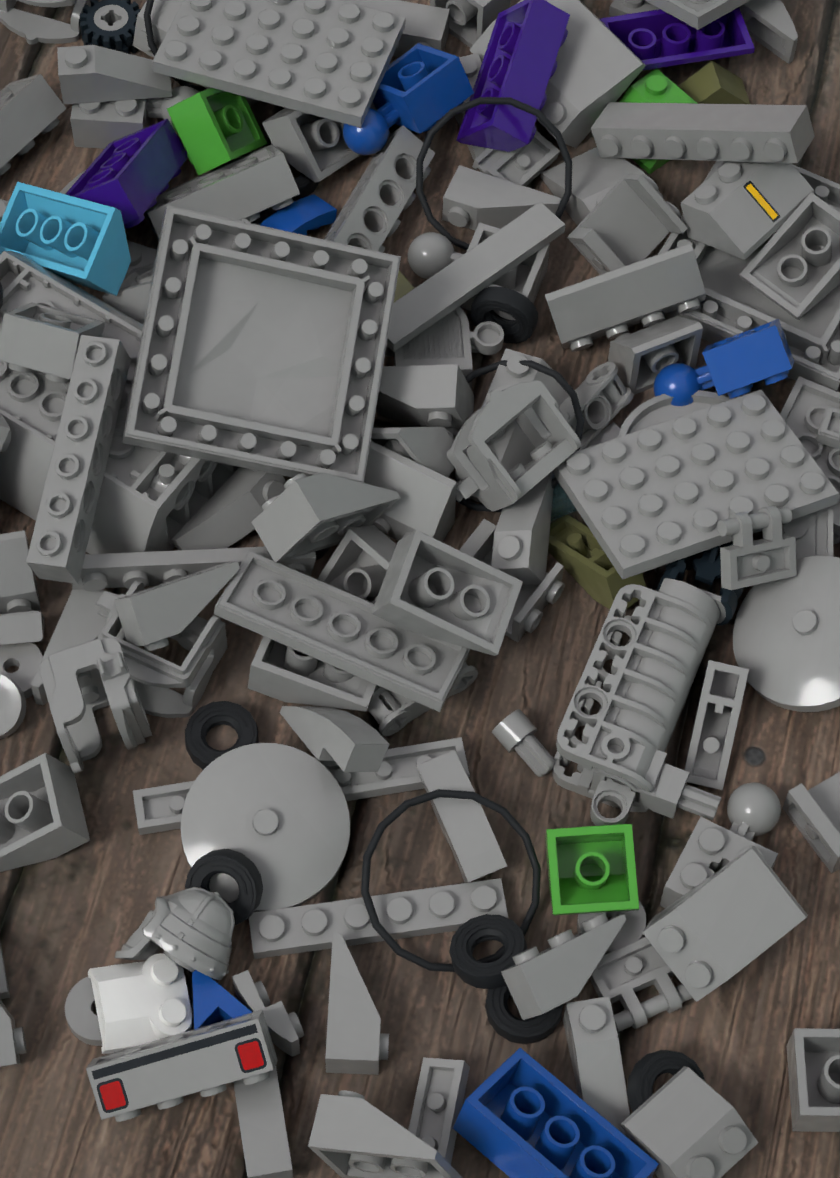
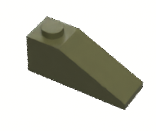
[548,514,646,610]

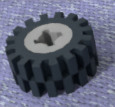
[79,0,141,54]

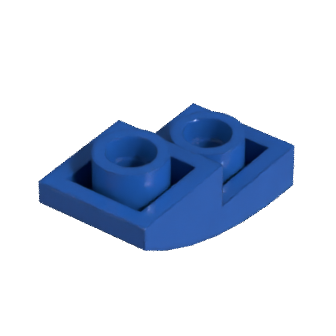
[260,194,337,236]

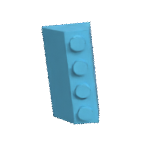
[0,182,131,296]

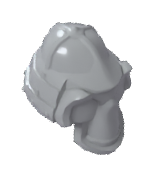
[114,887,235,980]

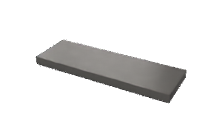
[214,550,471,712]

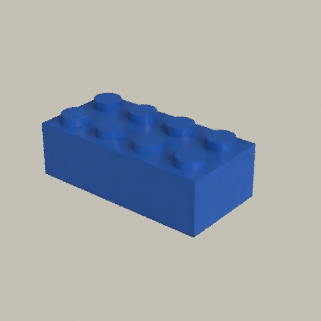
[453,1048,659,1178]

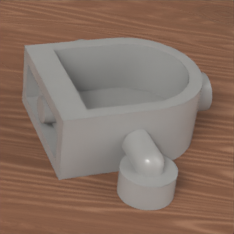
[385,306,504,390]

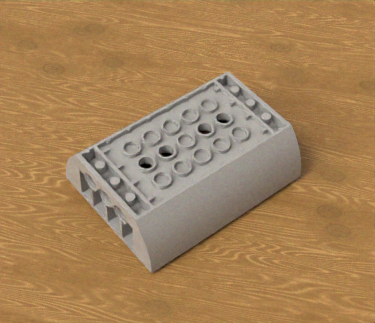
[0,251,239,554]

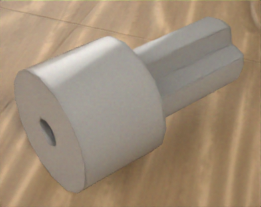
[492,709,554,777]

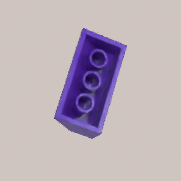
[456,0,570,152]
[600,7,755,70]
[66,119,188,229]

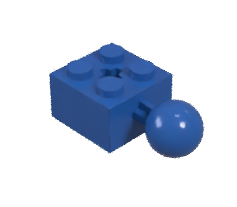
[343,43,474,155]
[654,319,794,406]

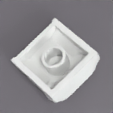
[88,953,192,1054]

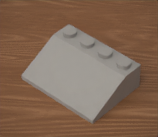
[470,0,646,148]

